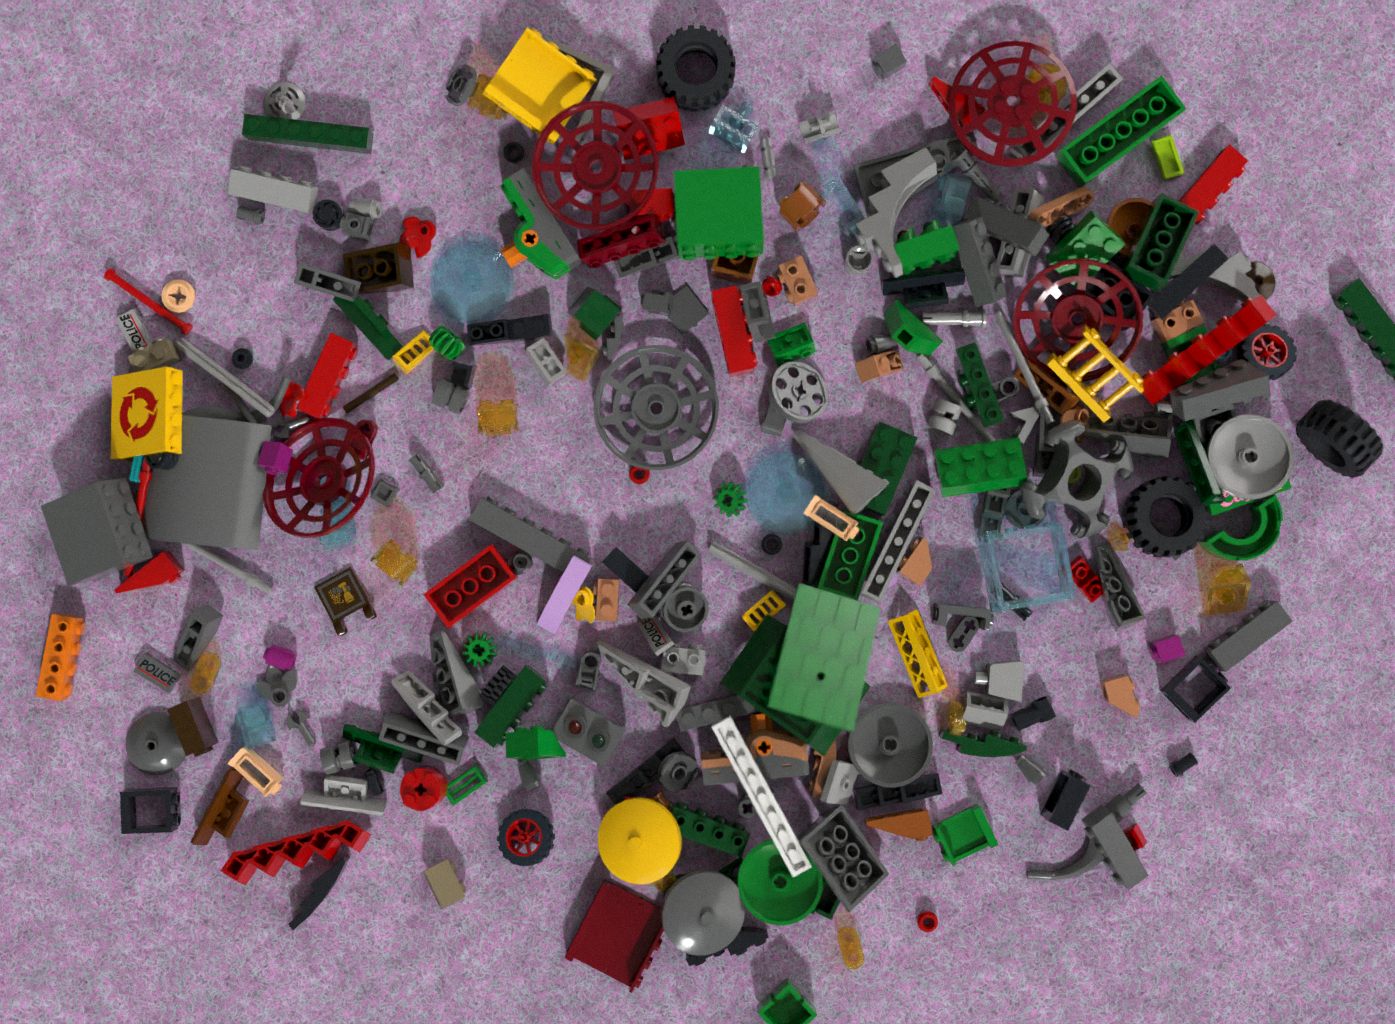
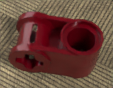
[347,420,378,460]

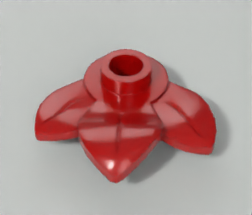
[399,217,437,258]
[279,381,306,417]

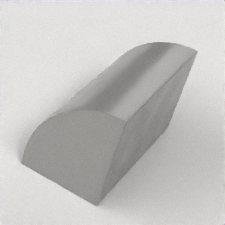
[960,691,1008,731]

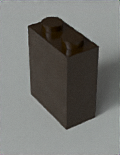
[167,697,218,757]

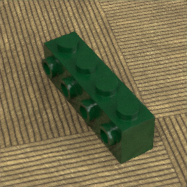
[474,665,548,748]
[667,801,750,857]

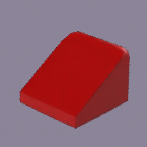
[1123,823,1147,850]

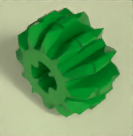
[429,326,465,360]
[712,481,748,517]
[462,632,498,667]

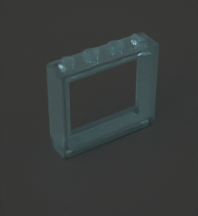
[978,521,1076,612]

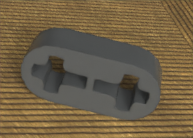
[948,616,979,652]

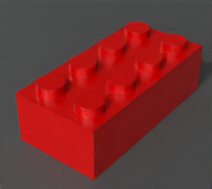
[711,286,758,378]
[423,544,519,628]

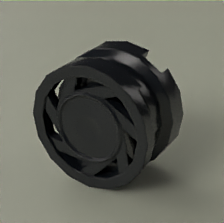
[312,199,344,231]
[1047,215,1077,245]
[145,447,179,470]

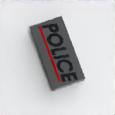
[134,653,182,693]

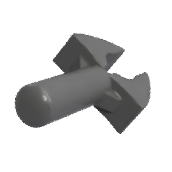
[272,415,311,438]
[287,709,316,746]

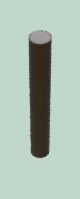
[342,373,399,414]

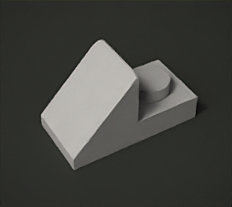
[1008,406,1041,444]

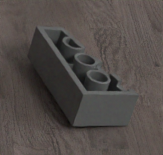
[1170,359,1270,421]

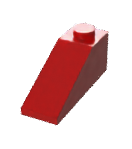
[928,77,986,127]
[114,551,185,594]

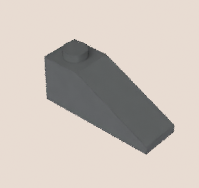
[294,263,361,302]
[173,604,223,672]

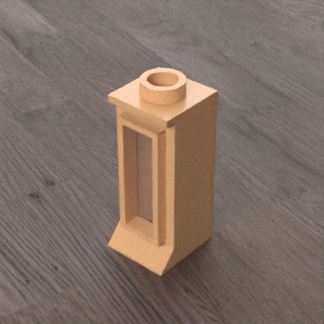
[804,495,859,541]
[227,745,284,797]

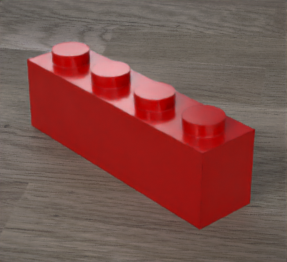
[1179,144,1249,225]
[296,333,358,419]

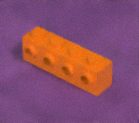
[36,613,85,701]

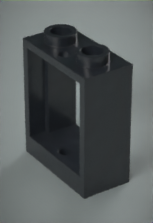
[1160,656,1231,723]
[1040,769,1091,831]
[120,787,181,834]

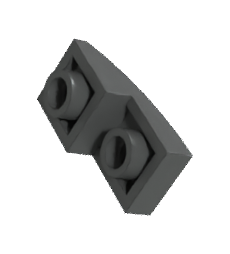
[603,317,624,362]

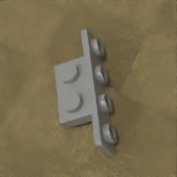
[300,774,387,815]

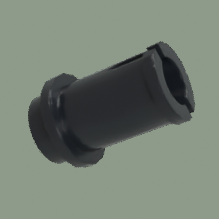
[1169,752,1198,777]
[363,768,385,796]

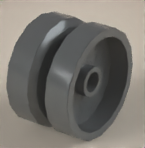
[658,581,709,633]

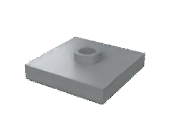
[820,760,858,805]

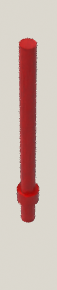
[124,455,153,578]

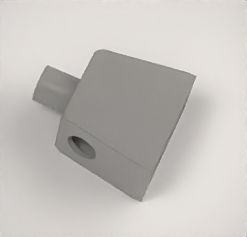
[974,660,1024,701]

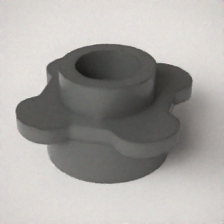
[508,550,533,575]

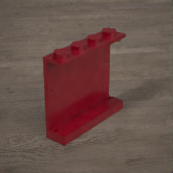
[565,879,664,993]

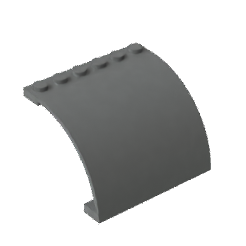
[133,415,272,550]

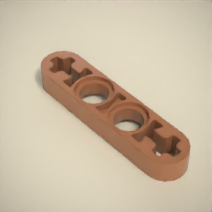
[1028,187,1094,228]

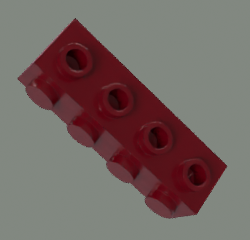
[577,214,666,268]

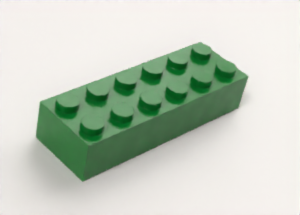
[1055,75,1187,188]

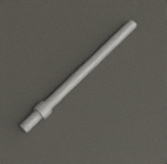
[994,311,1055,425]
[917,353,996,442]
[182,543,273,594]

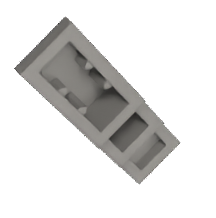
[392,670,462,746]

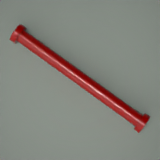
[104,268,193,336]

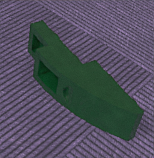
[939,727,1027,757]

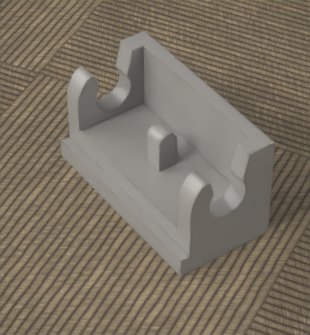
[525,338,567,388]

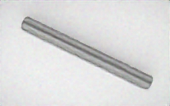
[175,338,275,417]
[708,541,797,601]

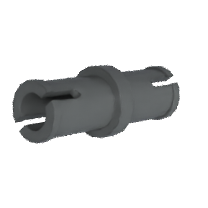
[408,453,444,494]

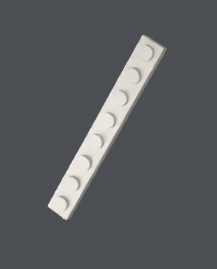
[711,716,812,877]

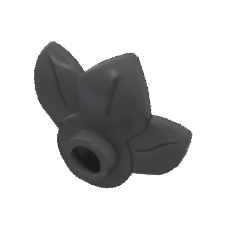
[256,666,297,706]

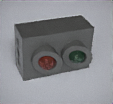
[552,696,627,767]

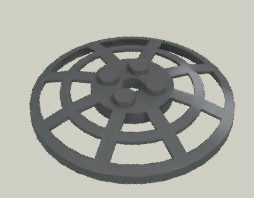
[593,345,719,470]

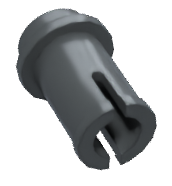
[236,206,265,225]

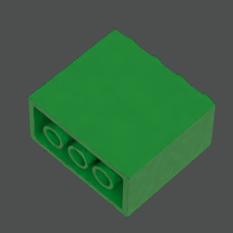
[674,166,764,261]

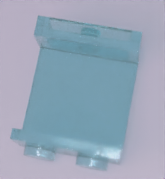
[821,179,865,241]

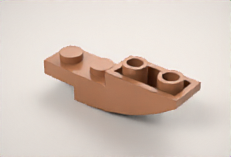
[808,740,836,799]

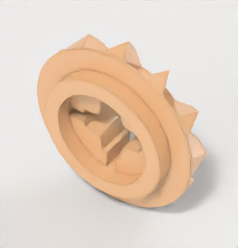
[162,280,196,313]

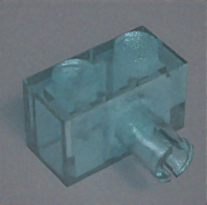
[709,102,759,153]

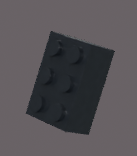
[1075,260,1155,332]

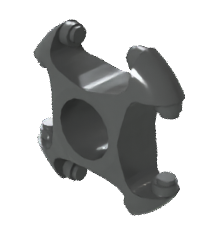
[1021,420,1134,538]

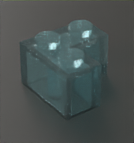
[319,501,357,550]

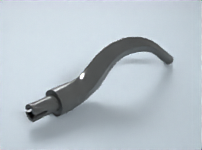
[182,374,292,424]
[1027,783,1147,880]

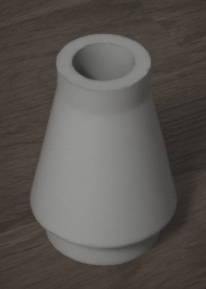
[349,199,382,220]

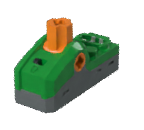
[500,168,582,280]

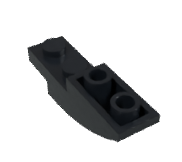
[467,314,553,346]
[686,927,769,966]

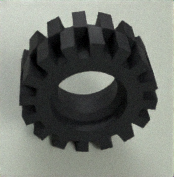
[480,665,517,705]

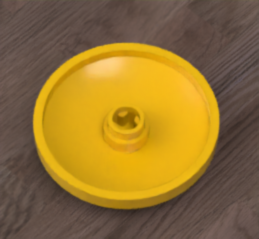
[597,798,682,884]

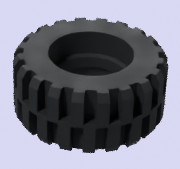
[656,25,736,111]
[1296,399,1384,478]
[1122,476,1210,558]

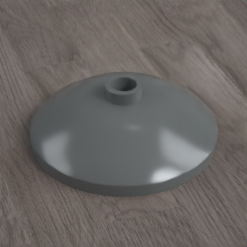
[126,712,186,775]

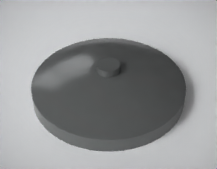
[848,702,933,787]
[661,870,745,956]

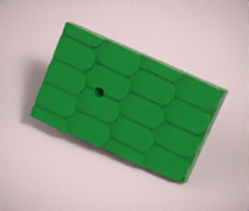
[767,583,880,732]

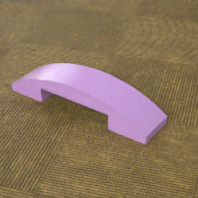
[537,556,592,634]

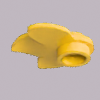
[571,586,595,624]

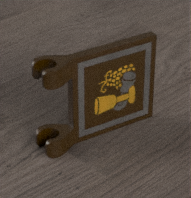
[314,567,377,636]

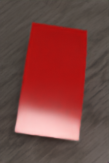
[1063,556,1103,603]

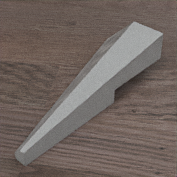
[792,429,889,515]
[594,640,691,727]

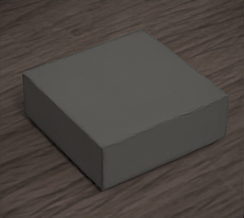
[370,479,399,508]

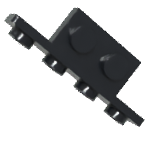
[882,268,966,309]

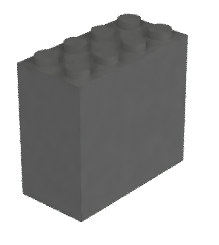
[41,478,153,586]

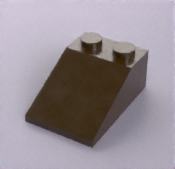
[343,243,414,295]

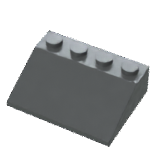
[800,804,889,912]

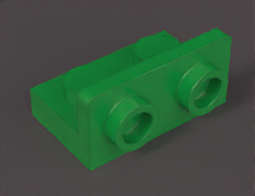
[767,322,816,367]

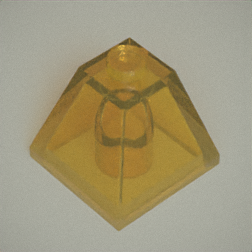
[1203,564,1251,616]

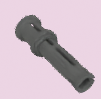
[952,148,1004,204]

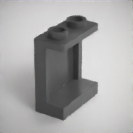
[740,281,775,343]
[932,603,994,631]

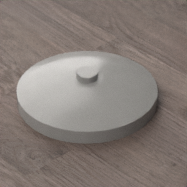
[1206,415,1294,500]

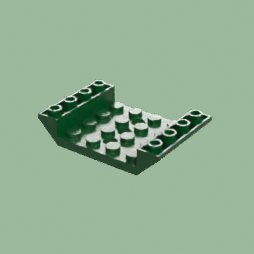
[719,614,871,756]

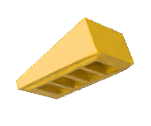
[393,330,434,375]
[741,589,786,632]

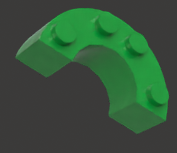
[1198,495,1283,561]

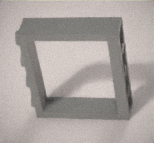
[545,37,616,145]

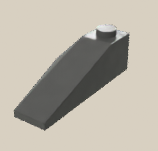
[1094,543,1146,632]
[429,629,483,719]

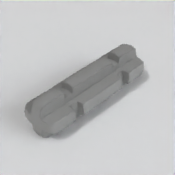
[760,138,777,180]

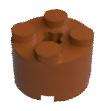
[779,181,826,232]

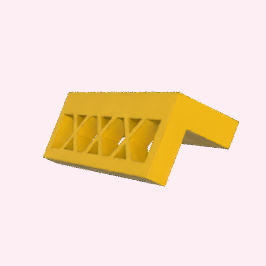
[888,609,948,698]

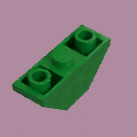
[883,300,943,356]

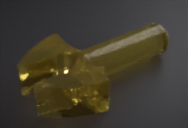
[1108,529,1134,551]

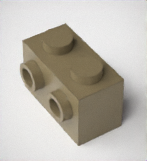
[127,338,182,372]
[422,859,466,909]

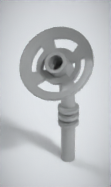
[264,82,305,120]

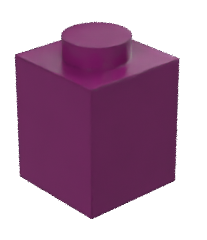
[257,441,293,475]
[1149,634,1186,663]

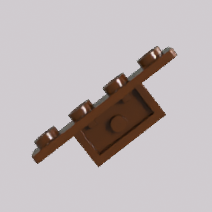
[191,768,250,846]

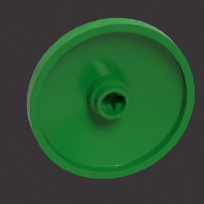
[738,839,823,925]

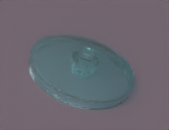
[430,241,514,324]
[745,452,828,535]

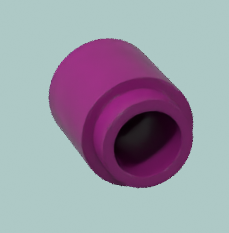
[263,644,297,670]

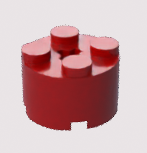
[400,766,448,811]

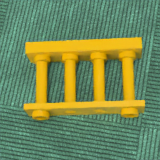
[1047,325,1144,422]

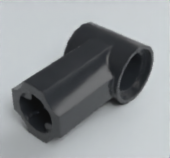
[1010,696,1056,731]

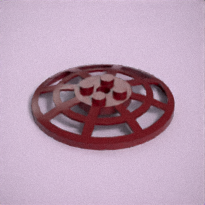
[949,41,1077,167]
[532,101,659,231]
[1014,258,1143,382]
[263,417,375,538]

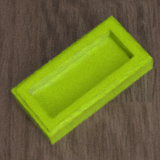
[1150,134,1185,181]

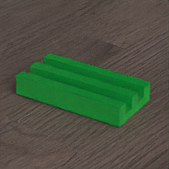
[446,764,488,806]

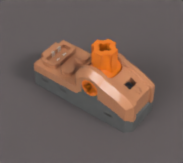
[701,712,809,786]

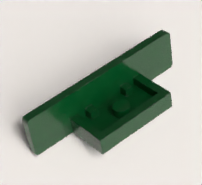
[333,296,403,360]
[956,342,1004,427]
[342,724,424,774]

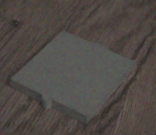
[667,285,709,335]

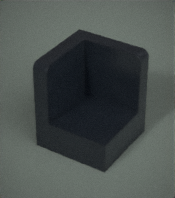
[450,361,476,389]

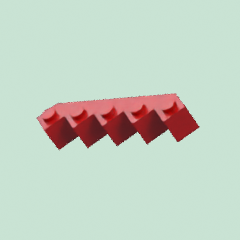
[1142,295,1277,405]
[220,820,371,885]

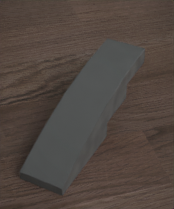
[614,236,679,278]
[977,488,1011,542]

